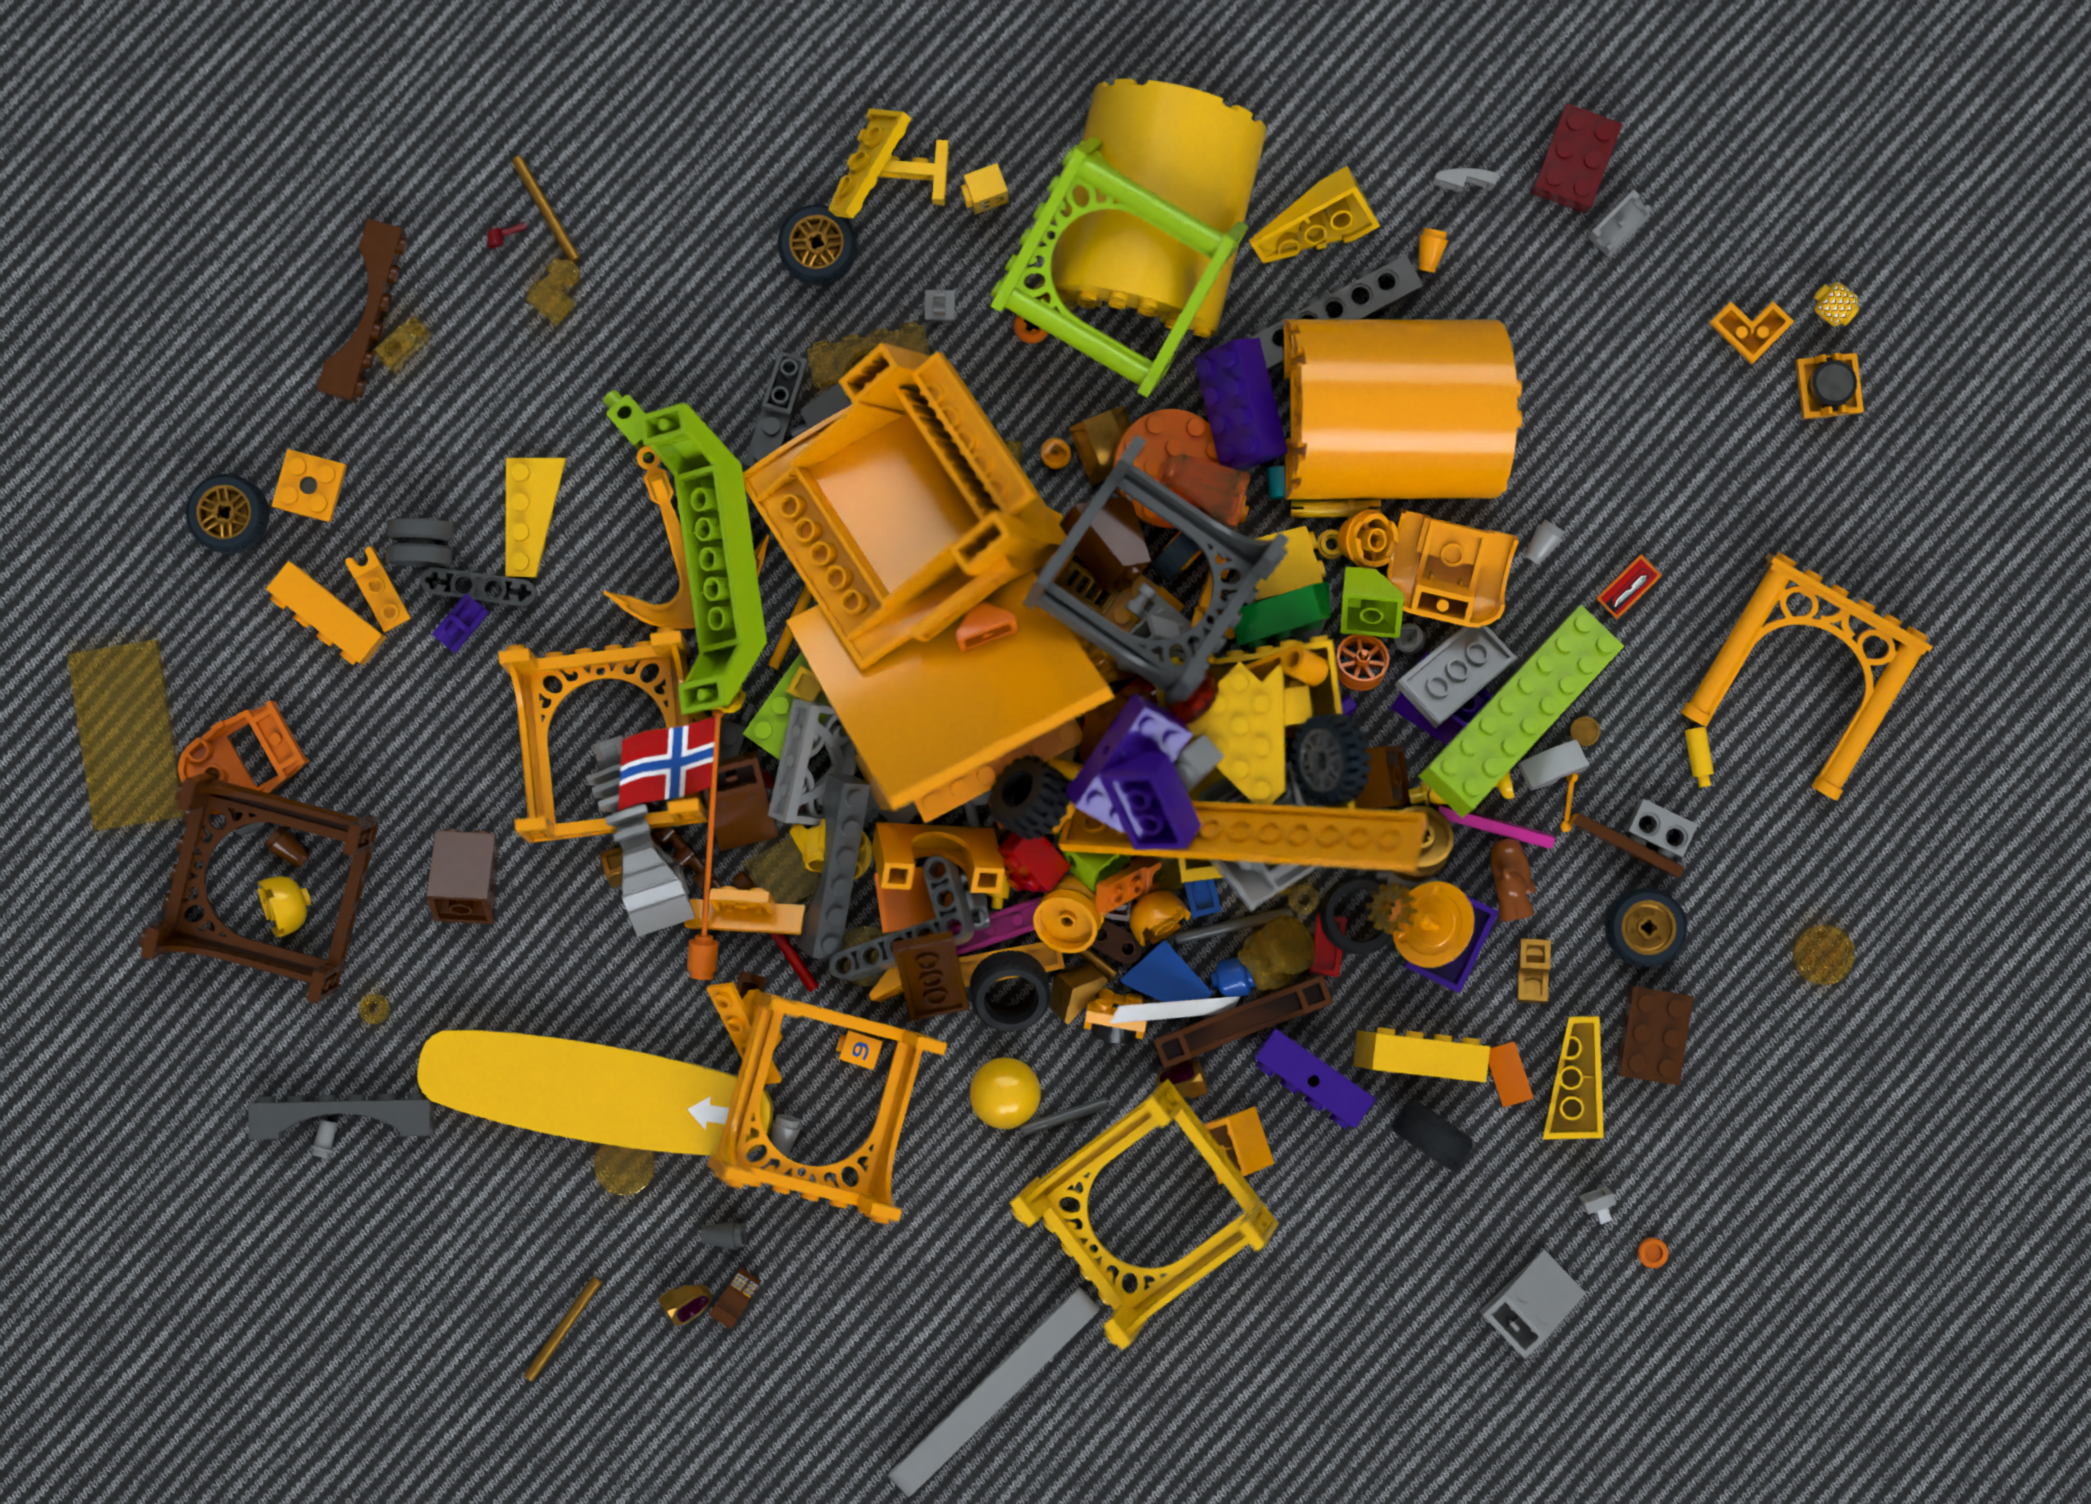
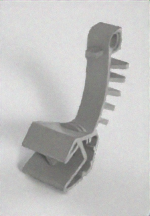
[586,735,696,937]

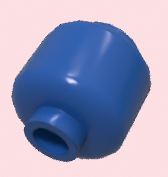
[1211,957,1257,997]

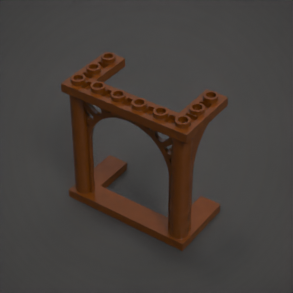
[139,772,380,1003]

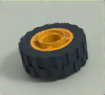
[1151,531,1202,583]

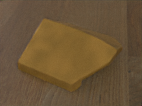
[1050,963,1109,1025]

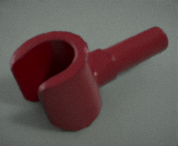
[487,222,527,248]

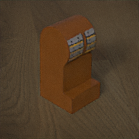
[709,1267,762,1329]

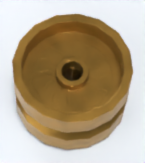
[1391,805,1454,882]

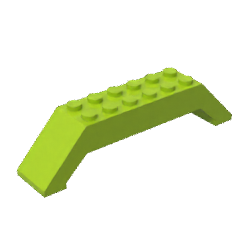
[640,403,767,715]

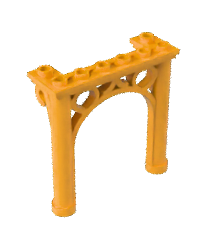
[1681,552,1933,801]

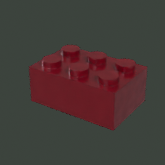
[1531,103,1622,214]

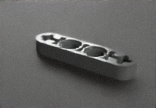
[420,567,538,607]

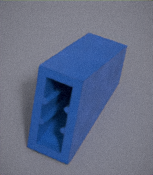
[1120,940,1213,1002]

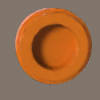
[1637,1237,1668,1268]

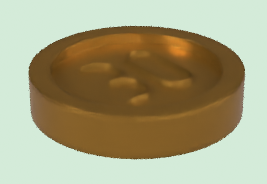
[1570,716,1600,746]

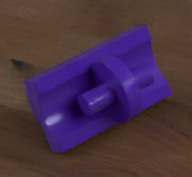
[431,593,490,654]

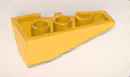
[1249,166,1380,264]

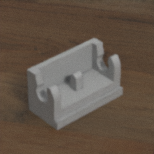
[1588,190,1651,258]

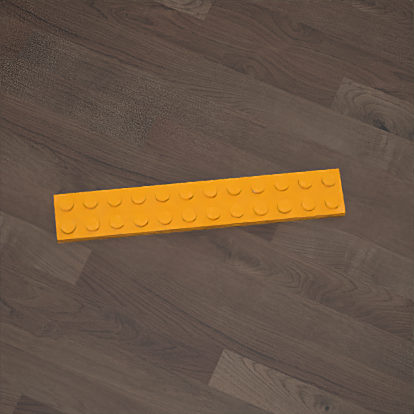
[1059,801,1427,871]

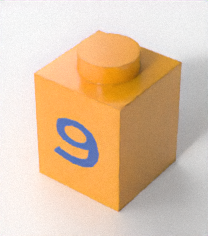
[836,1030,884,1070]

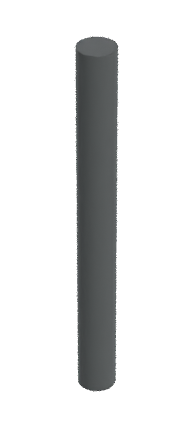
[1174,906,1293,945]

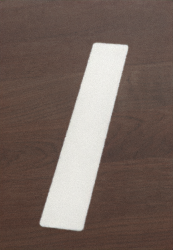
[1111,997,1240,1023]

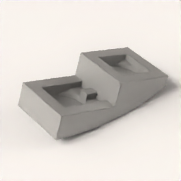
[1432,168,1499,193]

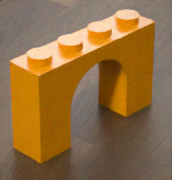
[872,822,1005,894]

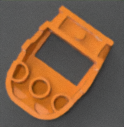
[178,700,310,815]

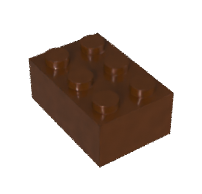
[1614,986,1693,1086]

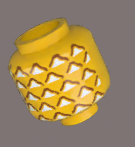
[1814,282,1860,326]

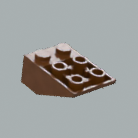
[703,750,779,851]

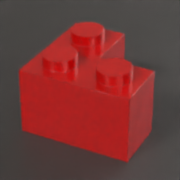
[997,832,1071,893]

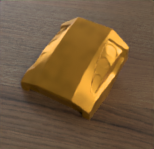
[1069,406,1131,486]

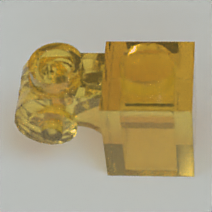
[526,257,581,327]

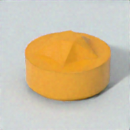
[1040,437,1071,469]

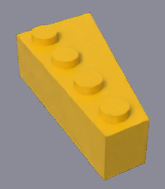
[1353,1027,1490,1083]

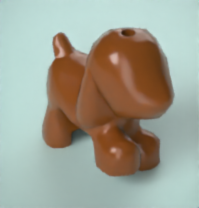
[1490,838,1536,922]

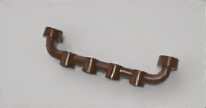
[641,801,756,891]

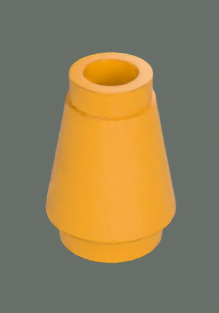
[1418,228,1449,273]

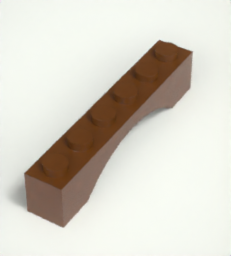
[316,218,409,403]
[1152,975,1333,1069]

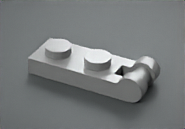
[1125,583,1191,651]

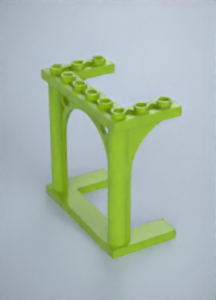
[991,136,1249,398]

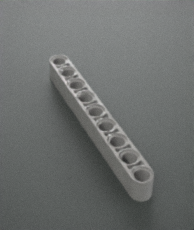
[887,1287,1100,1497]

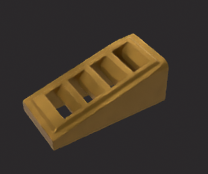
[1055,559,1120,617]

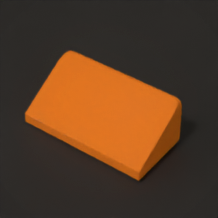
[1488,1041,1534,1107]

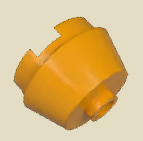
[1338,510,1399,569]

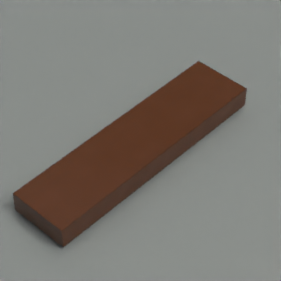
[1568,813,1685,878]

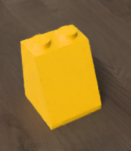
[1252,526,1326,603]

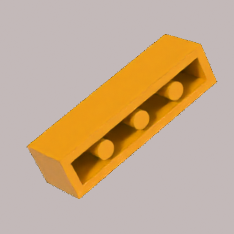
[266,561,387,665]

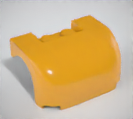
[1386,509,1519,628]

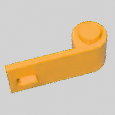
[1245,645,1328,686]

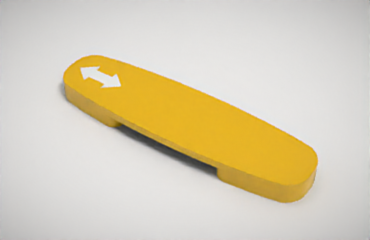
[417,1030,773,1156]

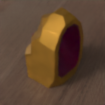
[1155,1060,1209,1099]
[657,1284,712,1326]

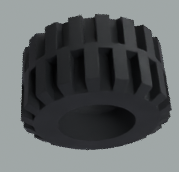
[989,755,1071,840]

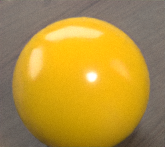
[969,1057,1041,1129]

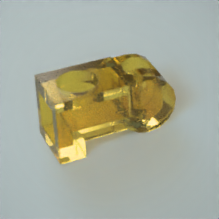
[374,316,432,375]

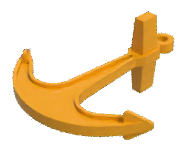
[603,446,770,629]

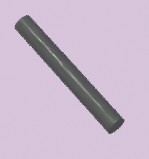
[1021,1097,1110,1136]

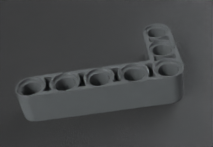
[829,856,975,981]

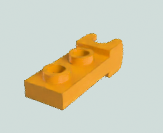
[345,546,412,632]

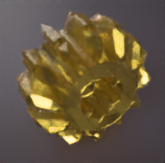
[1366,882,1418,935]

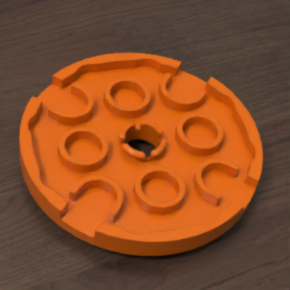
[1113,409,1230,529]

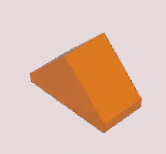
[956,601,1018,653]

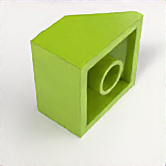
[1340,567,1404,638]

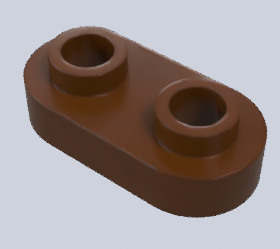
[1091,920,1143,964]

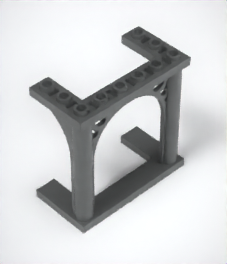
[1022,434,1289,707]

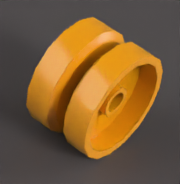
[1033,875,1106,954]

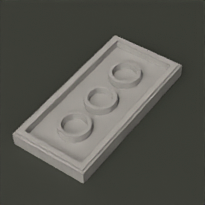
[1395,625,1517,729]

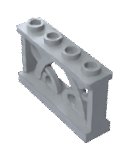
[768,699,858,826]

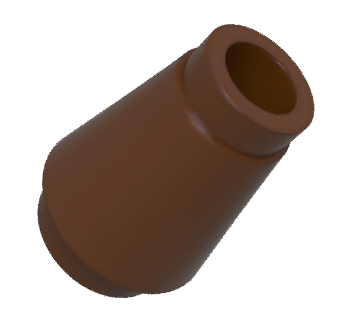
[264,825,310,868]

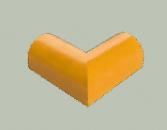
[1709,301,1794,365]

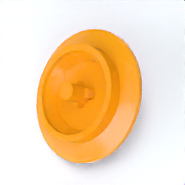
[1392,881,1474,968]

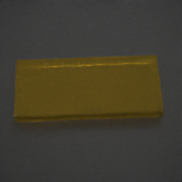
[67,640,185,831]

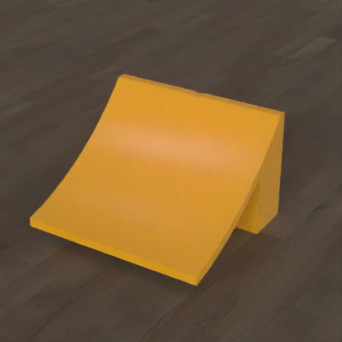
[743,343,1067,669]
[785,570,1114,823]

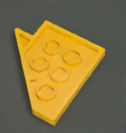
[1183,662,1286,805]

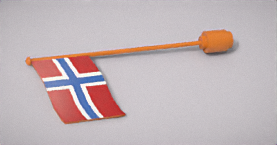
[618,709,724,980]

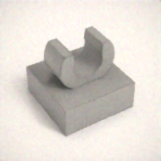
[925,290,955,322]

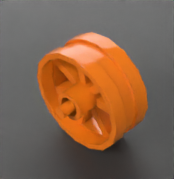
[1335,634,1390,691]

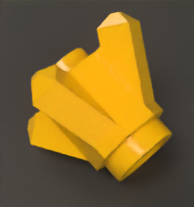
[789,818,826,872]

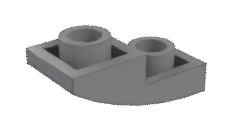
[1518,739,1589,791]

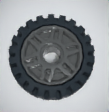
[1291,714,1371,806]

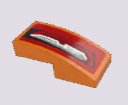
[1596,553,1662,619]

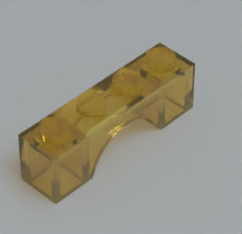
[807,322,930,388]

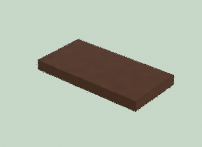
[892,930,970,1021]

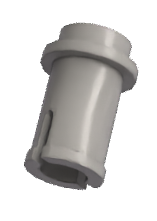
[310,1119,338,1159]

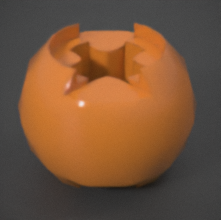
[1013,314,1049,344]

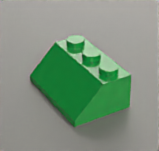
[1234,581,1330,649]

